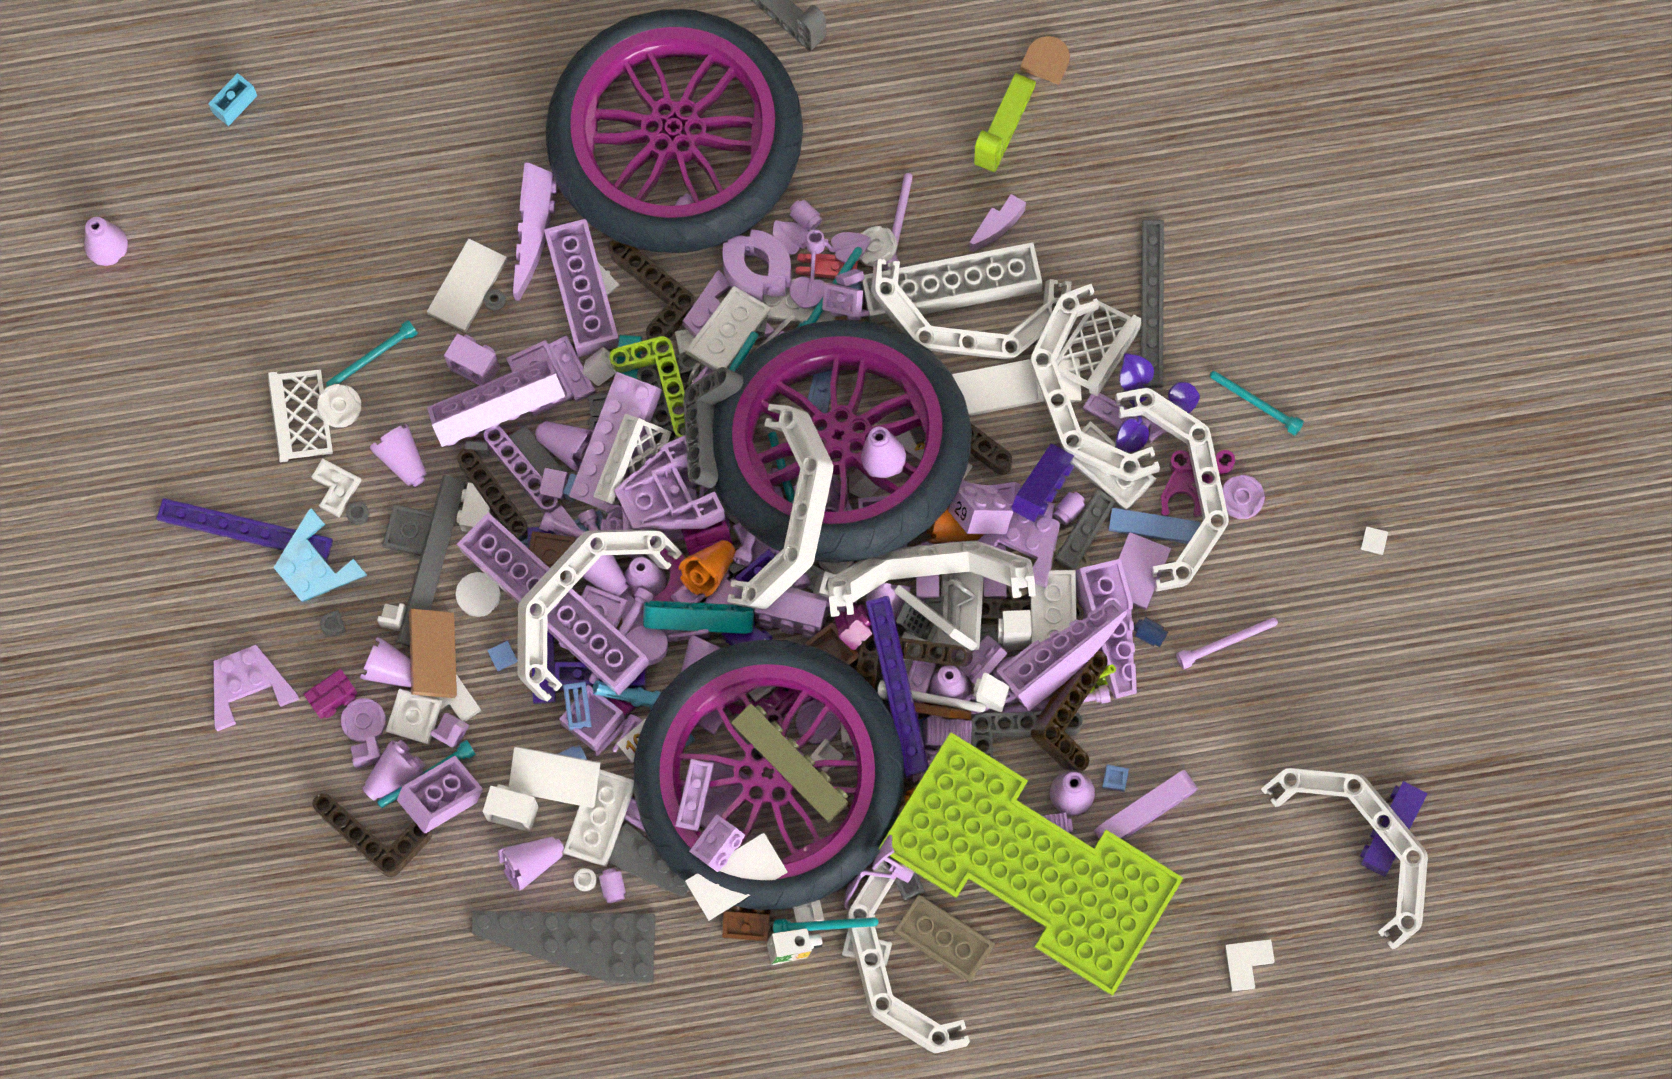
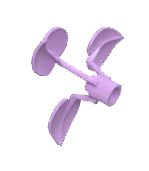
[773,220,871,309]
[845,816,914,910]

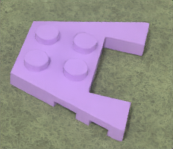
[682,271,775,339]
[978,512,1060,588]
[214,645,300,731]

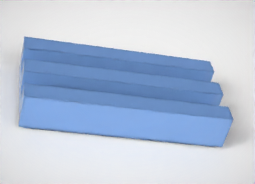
[563,682,592,730]

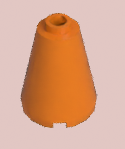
[926,505,985,544]
[679,540,736,597]

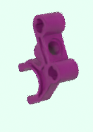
[1160,450,1235,517]
[725,687,814,727]

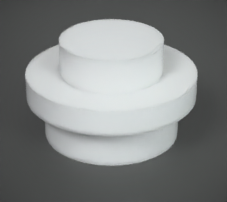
[574,868,597,891]

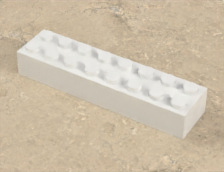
[862,242,1042,324]

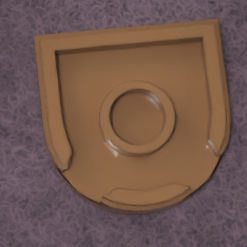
[1020,36,1070,85]

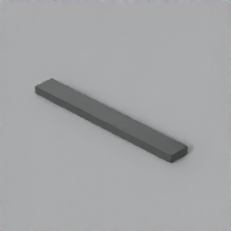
[1141,220,1164,388]
[397,475,465,647]

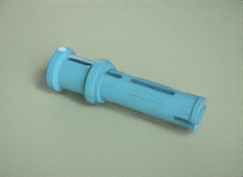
[592,680,661,709]

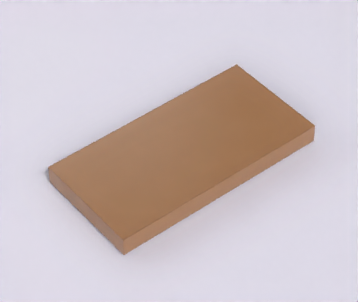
[409,609,457,698]

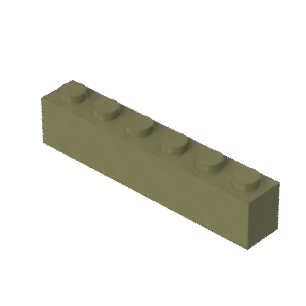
[731,704,848,823]

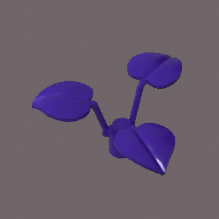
[1115,353,1200,453]

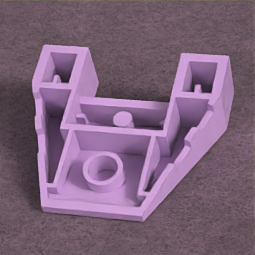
[614,435,725,530]

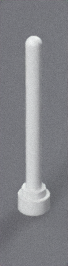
[878,680,986,712]

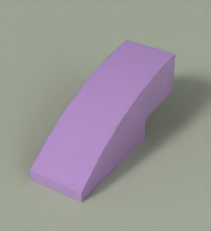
[969,194,1026,252]

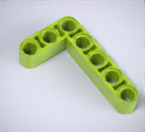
[974,73,1036,173]
[609,336,685,439]

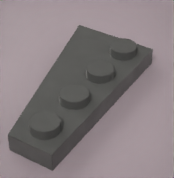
[608,823,690,898]

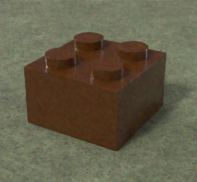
[805,622,859,668]

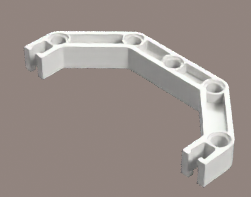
[871,259,1071,359]
[1031,284,1160,481]
[1115,388,1229,592]
[727,404,833,609]
[518,529,682,701]
[828,541,1036,617]
[1261,768,1428,950]
[846,856,970,1053]

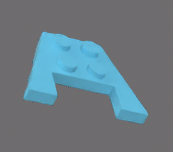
[273,508,367,602]

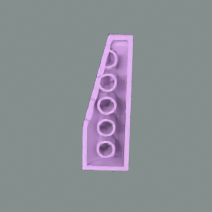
[513,163,558,301]
[1075,559,1137,699]
[996,599,1127,711]

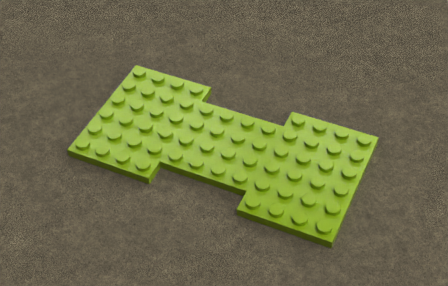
[878,732,1183,996]

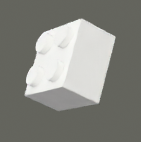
[483,784,538,833]

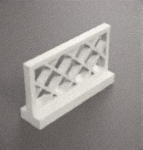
[1056,301,1141,396]
[268,370,333,462]
[593,413,672,505]

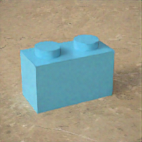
[208,73,257,126]

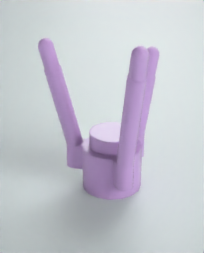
[662,629,709,642]
[595,714,643,763]

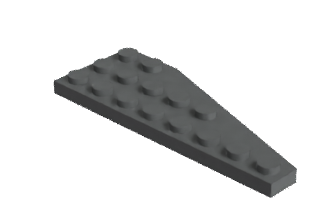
[472,911,656,984]

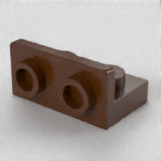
[722,905,771,941]

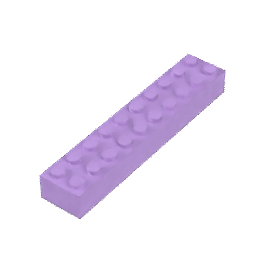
[457,513,650,696]

